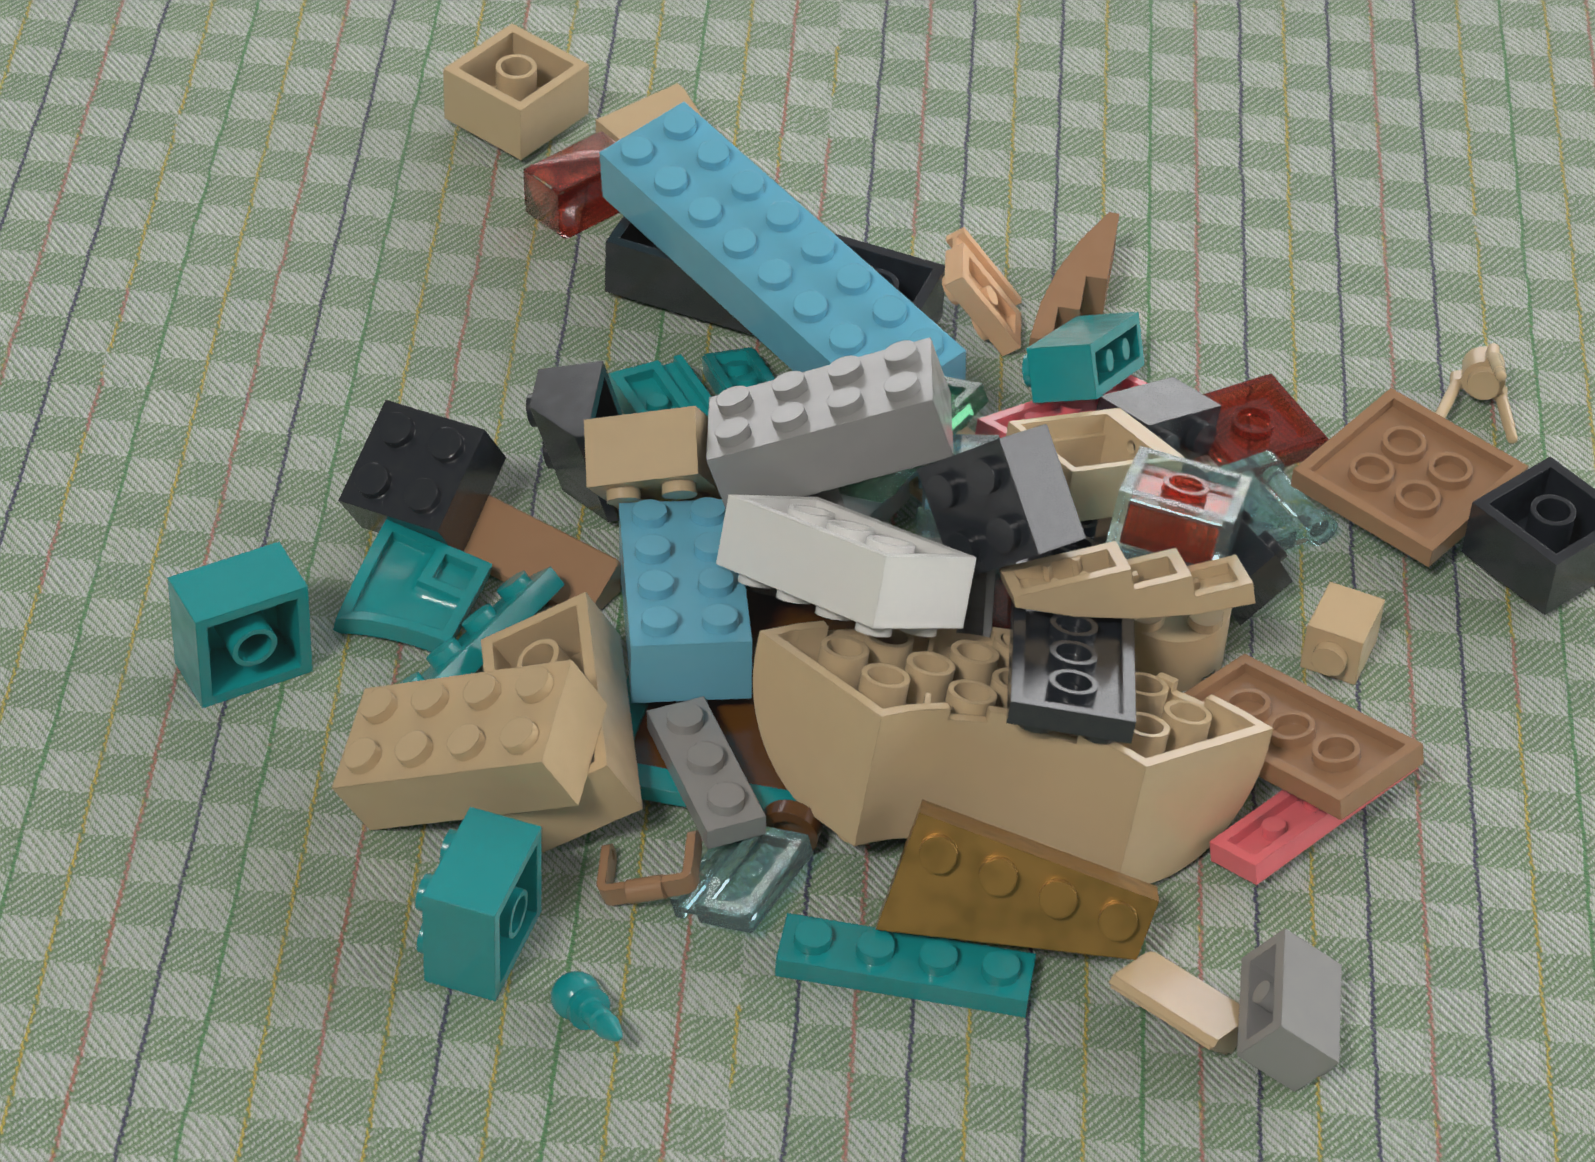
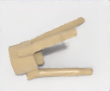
[1435,343,1518,444]

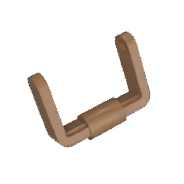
[596,830,702,906]

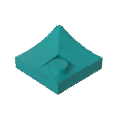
[333,519,493,652]

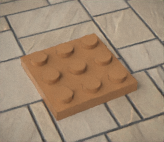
[1290,388,1529,567]

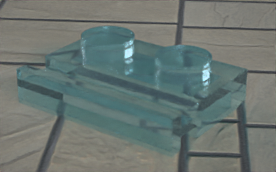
[670,827,813,934]

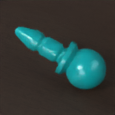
[551,971,623,1042]

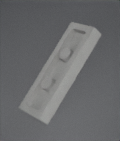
[647,696,766,849]

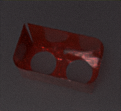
[523,131,620,239]

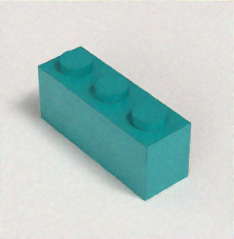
[1022,312,1145,403]

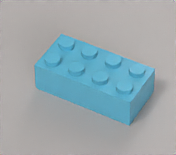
[619,497,752,703]

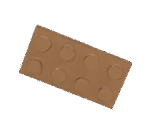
[1184,653,1424,820]

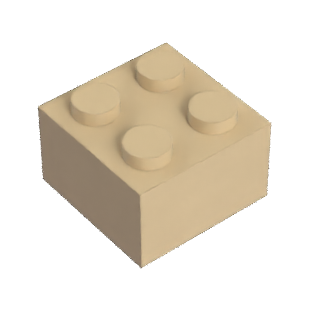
[443,24,589,160]
[584,406,722,509]

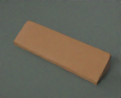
[464,495,621,610]

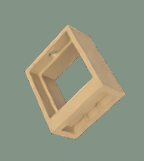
[1006,408,1185,521]

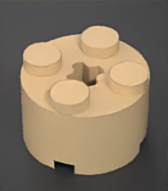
[1134,561,1232,692]

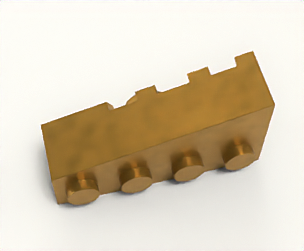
[876,799,1159,960]

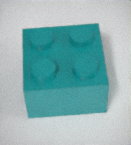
[167,542,313,709]
[415,807,542,1002]

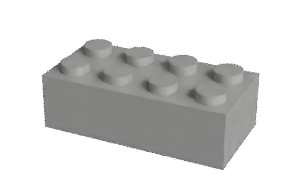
[706,337,953,508]

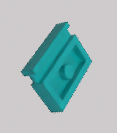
[609,354,712,416]

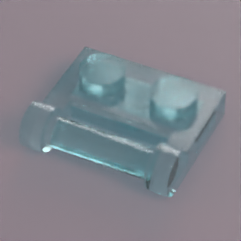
[1206,451,1338,550]

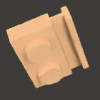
[942,227,1022,356]

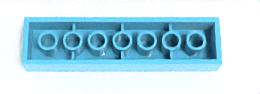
[599,102,966,403]

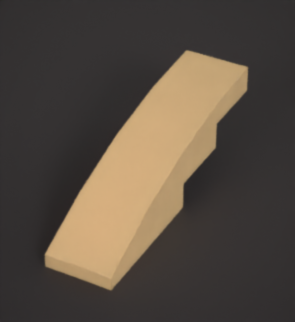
[999,541,1255,619]

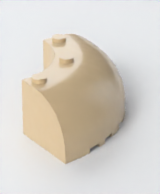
[753,621,1273,884]

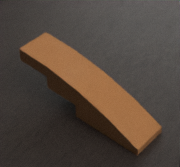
[1029,212,1120,346]

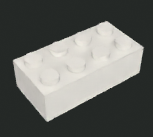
[716,494,977,637]

